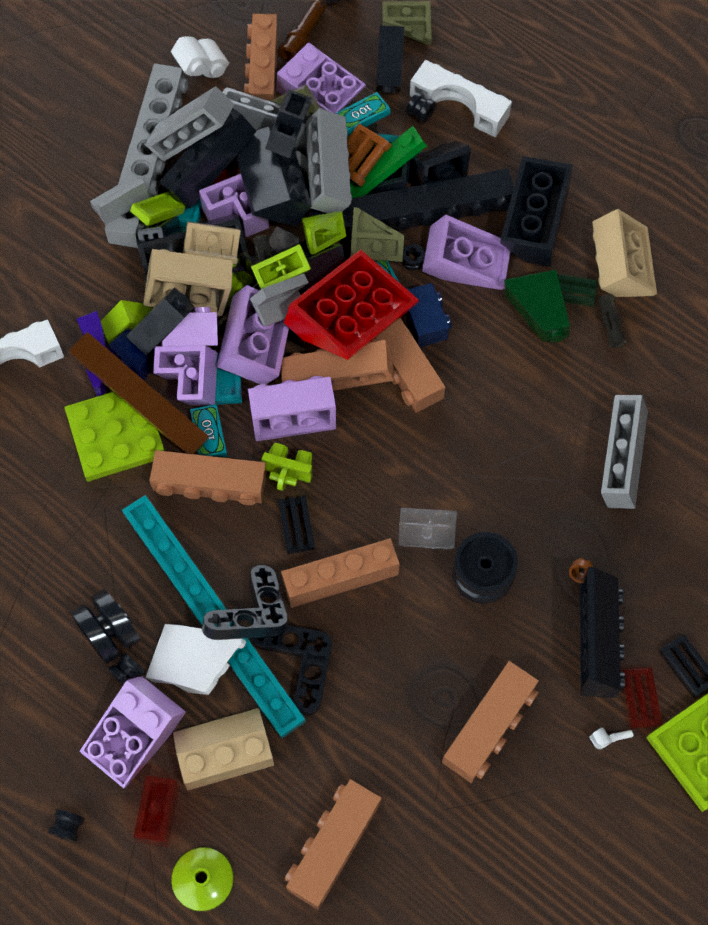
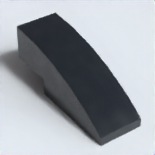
[265,89,312,158]

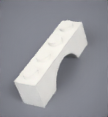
[410,60,512,137]
[0,319,64,368]

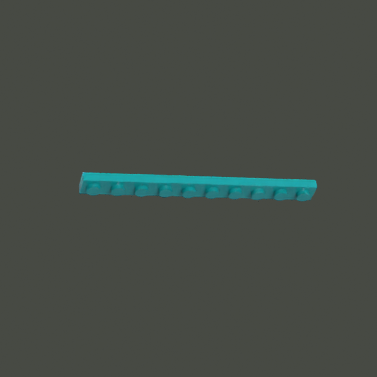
[122,495,306,739]

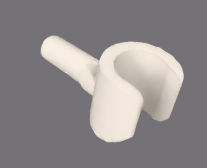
[589,728,633,749]

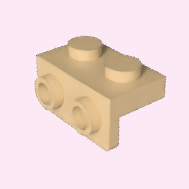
[183,221,241,264]

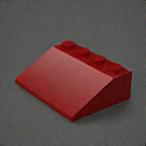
[284,250,419,360]

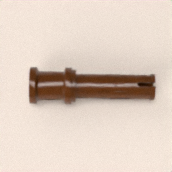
[278,0,326,62]

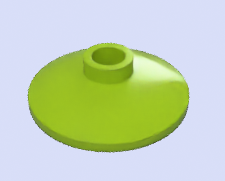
[172,847,233,911]

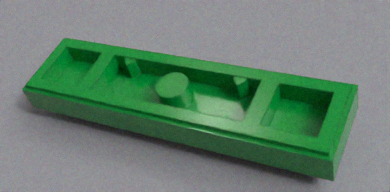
[350,126,427,198]

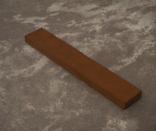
[68,332,209,455]

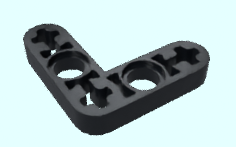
[202,565,287,640]
[250,622,332,716]

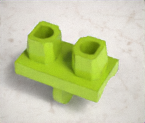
[262,443,313,491]

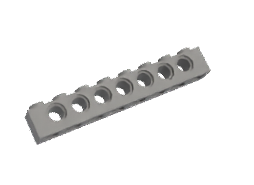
[105,63,188,248]

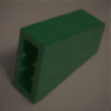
[504,270,570,342]

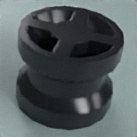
[406,92,437,124]
[108,652,145,685]
[47,809,85,843]

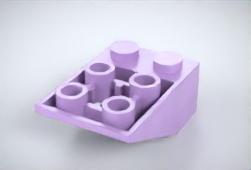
[276,43,366,113]
[80,676,186,788]

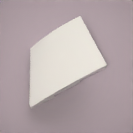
[146,624,246,695]

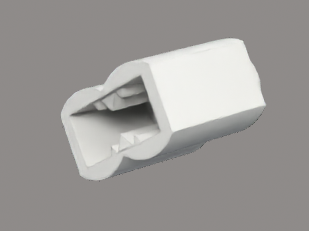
[171,36,229,78]

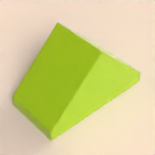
[302,211,346,254]
[251,244,311,289]
[100,300,152,346]

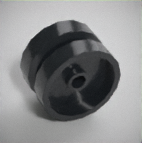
[452,532,518,604]
[69,588,141,665]

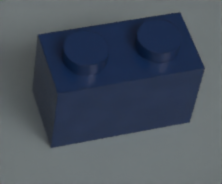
[405,283,452,347]

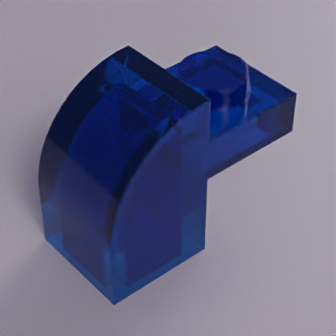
[107,328,150,392]

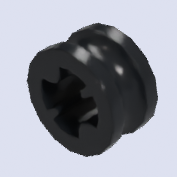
[402,244,425,271]

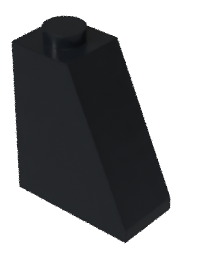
[376,25,404,95]
[126,287,194,355]

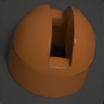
[569,558,593,583]

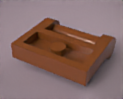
[347,123,392,187]

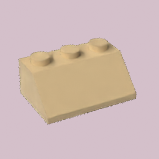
[592,209,657,297]
[143,249,233,316]
[173,708,274,790]

